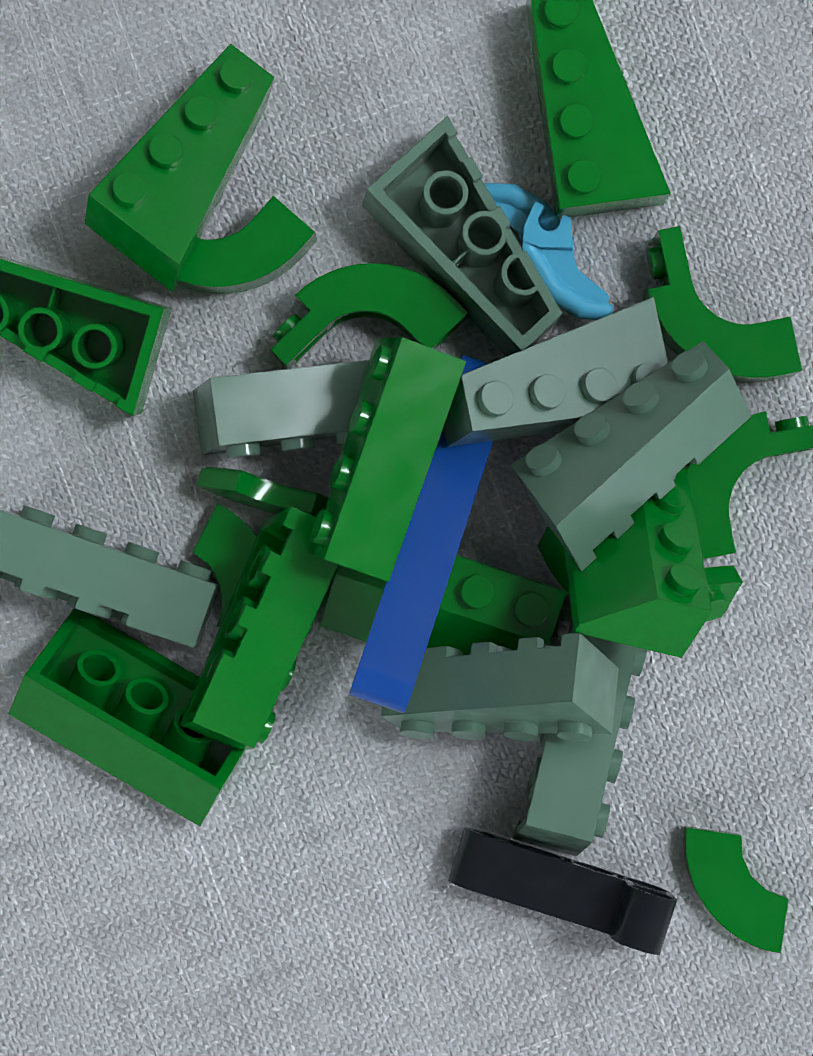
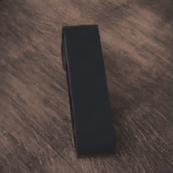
[448,827,677,955]

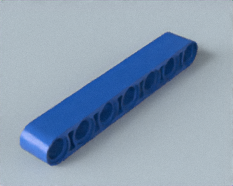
[349,355,493,714]

